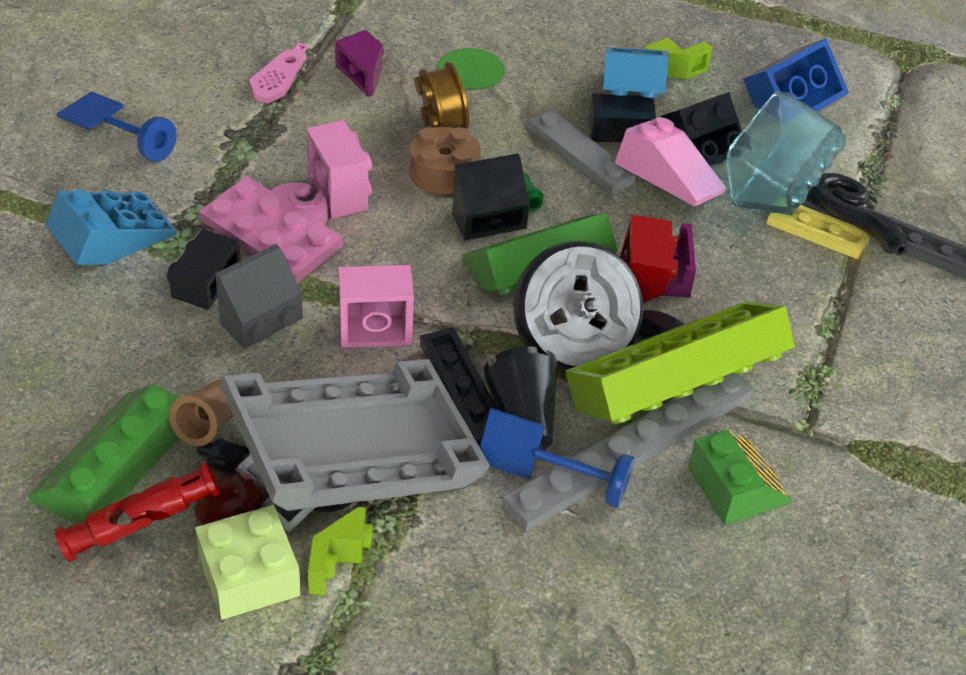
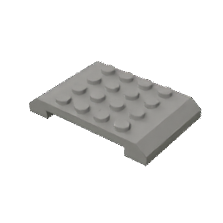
[220,359,489,511]

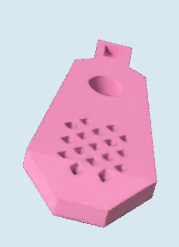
[249,42,309,104]

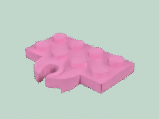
[199,176,343,284]

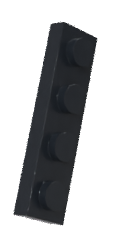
[420,327,498,447]

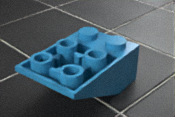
[603,47,669,98]
[46,189,177,265]

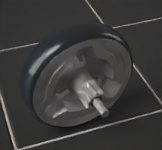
[513,241,643,373]

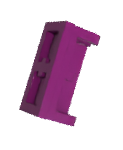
[660,223,696,297]

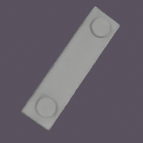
[527,109,636,196]

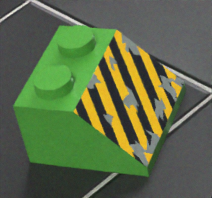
[688,429,792,525]

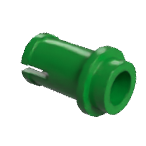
[524,173,543,212]

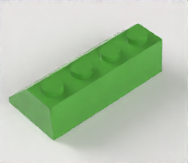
[462,212,618,295]
[28,384,179,524]

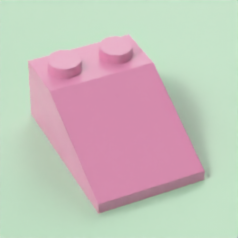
[615,117,726,207]

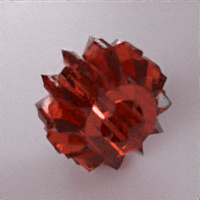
[194,472,262,525]

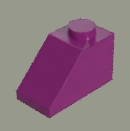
[335,30,384,97]

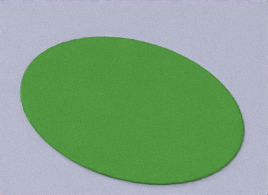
[438,48,505,89]

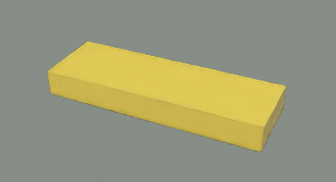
[766,197,870,259]

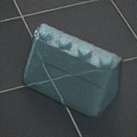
[727,92,846,216]

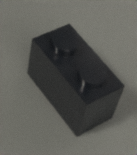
[589,94,656,143]
[167,229,241,310]

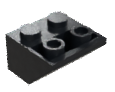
[660,92,749,166]
[452,153,529,241]

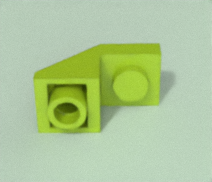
[644,37,713,80]
[308,507,373,595]

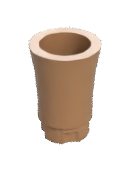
[169,380,234,446]

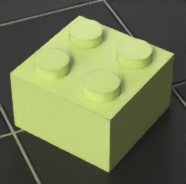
[195,505,301,620]

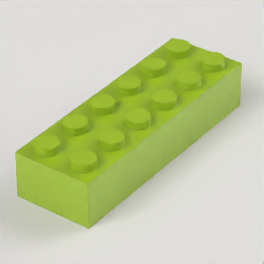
[565,301,795,424]

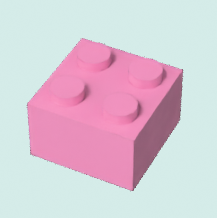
[307,120,372,219]
[338,265,414,348]

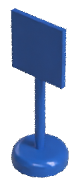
[57,91,177,162]
[480,408,635,508]

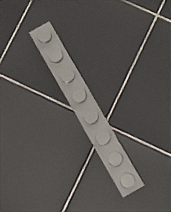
[502,373,754,532]

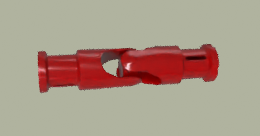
[55,461,220,562]

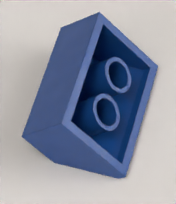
[743,38,849,128]

